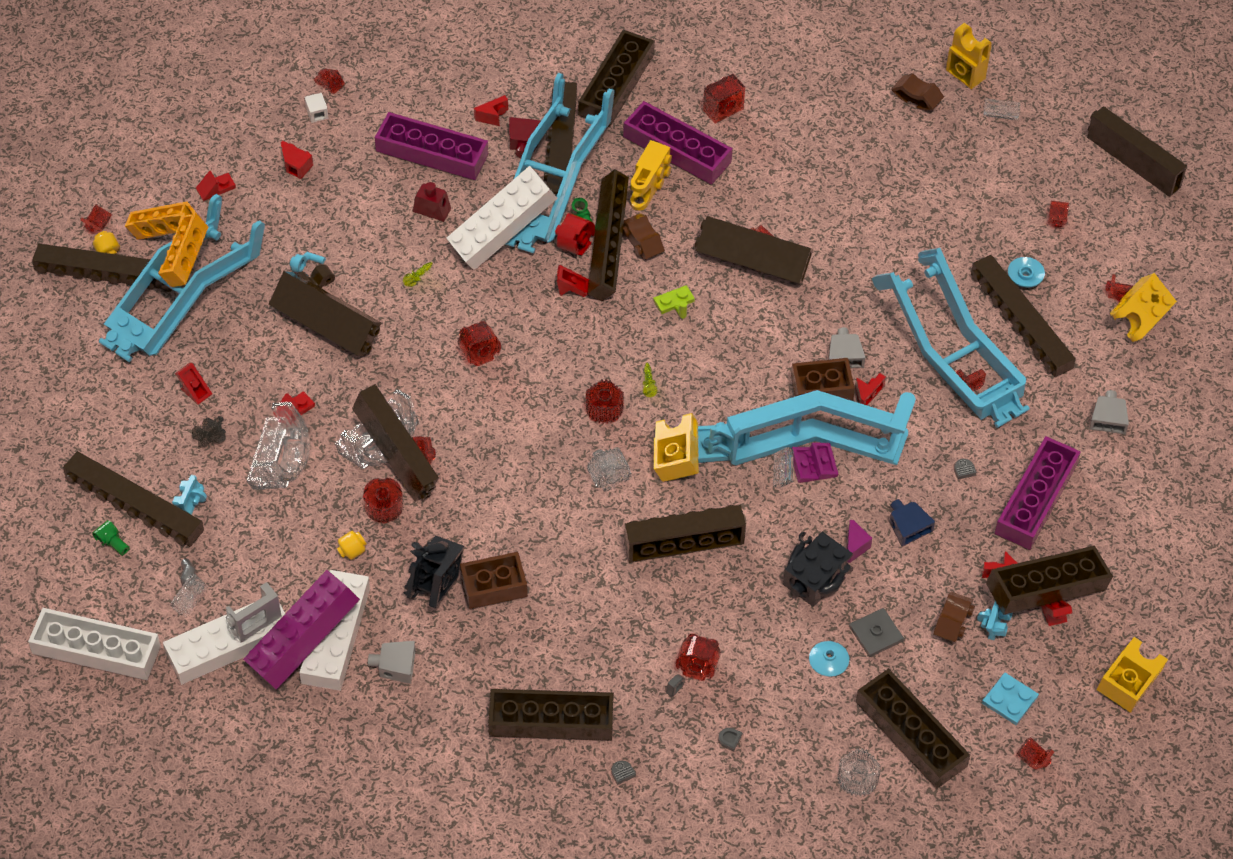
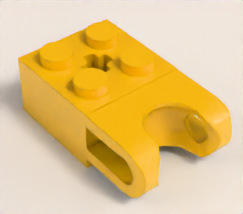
[946,23,992,89]
[630,140,672,211]
[1110,273,1177,342]
[654,413,699,482]
[1096,637,1168,713]

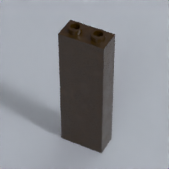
[1087,106,1187,197]
[694,216,813,285]
[268,271,382,356]
[352,384,439,502]

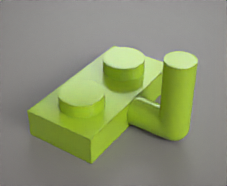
[653,285,695,319]

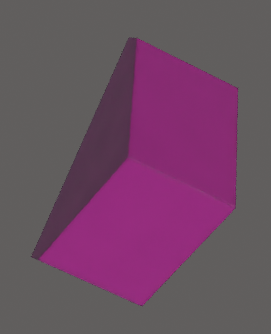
[847,520,872,563]

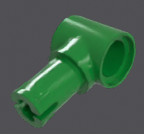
[571,197,596,229]
[92,520,130,556]

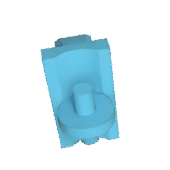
[172,475,207,515]
[977,601,1013,640]

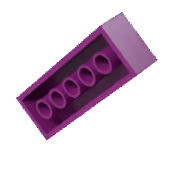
[623,101,733,185]
[374,112,489,180]
[995,436,1081,550]
[243,570,360,690]

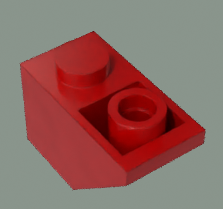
[281,140,313,179]

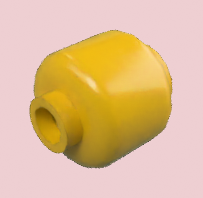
[93,231,120,254]
[337,531,367,560]

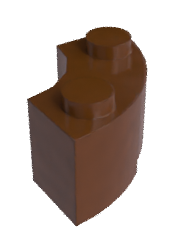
[891,73,944,110]
[622,213,665,259]
[933,591,975,643]

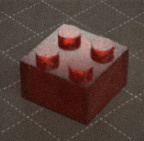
[703,74,745,124]

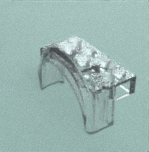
[335,389,420,469]
[246,402,310,490]

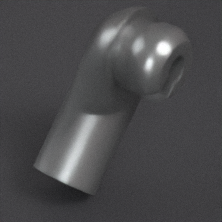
[180,558,196,587]

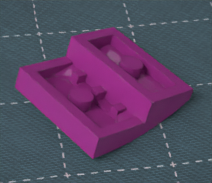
[790,443,839,483]

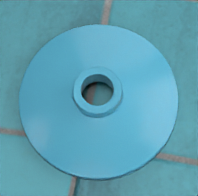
[1008,257,1045,288]
[809,641,849,677]

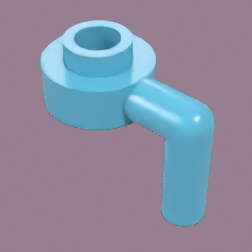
[290,252,326,273]

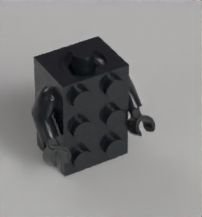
[783,531,853,607]
[403,535,464,608]

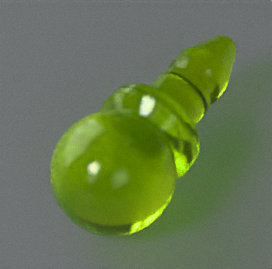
[403,262,433,287]
[642,362,658,397]

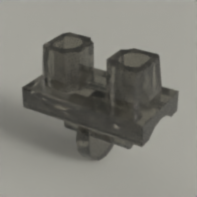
[191,416,226,448]

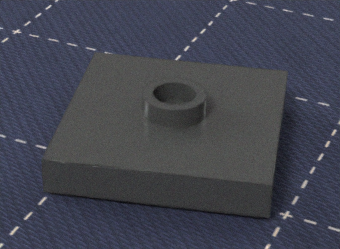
[849,608,904,658]

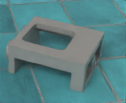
[225,582,282,642]

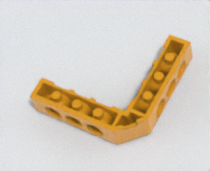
[125,201,208,287]

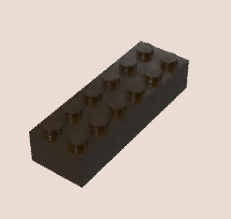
[578,29,655,127]
[624,505,746,563]
[986,545,1113,615]
[856,668,971,789]
[488,689,614,741]

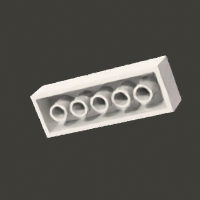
[447,166,558,270]
[300,570,370,691]
[163,603,285,685]
[28,608,161,680]

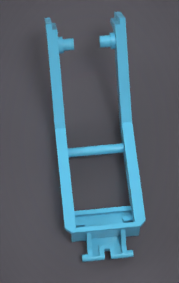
[506,73,614,254]
[99,194,265,362]
[872,248,1030,428]
[708,390,916,465]

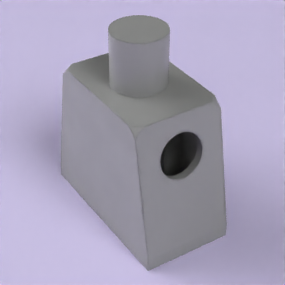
[829,327,865,368]
[1089,390,1129,434]
[368,641,416,684]

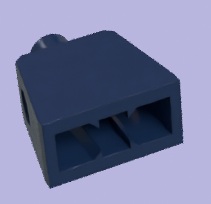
[889,499,935,547]

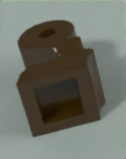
[298,264,335,288]

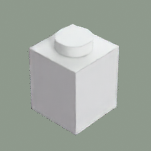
[305,93,329,123]

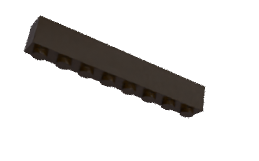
[544,82,577,202]
[588,169,629,301]
[32,243,174,292]
[971,254,1076,377]
[63,451,204,547]

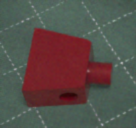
[509,117,541,158]
[413,182,451,222]

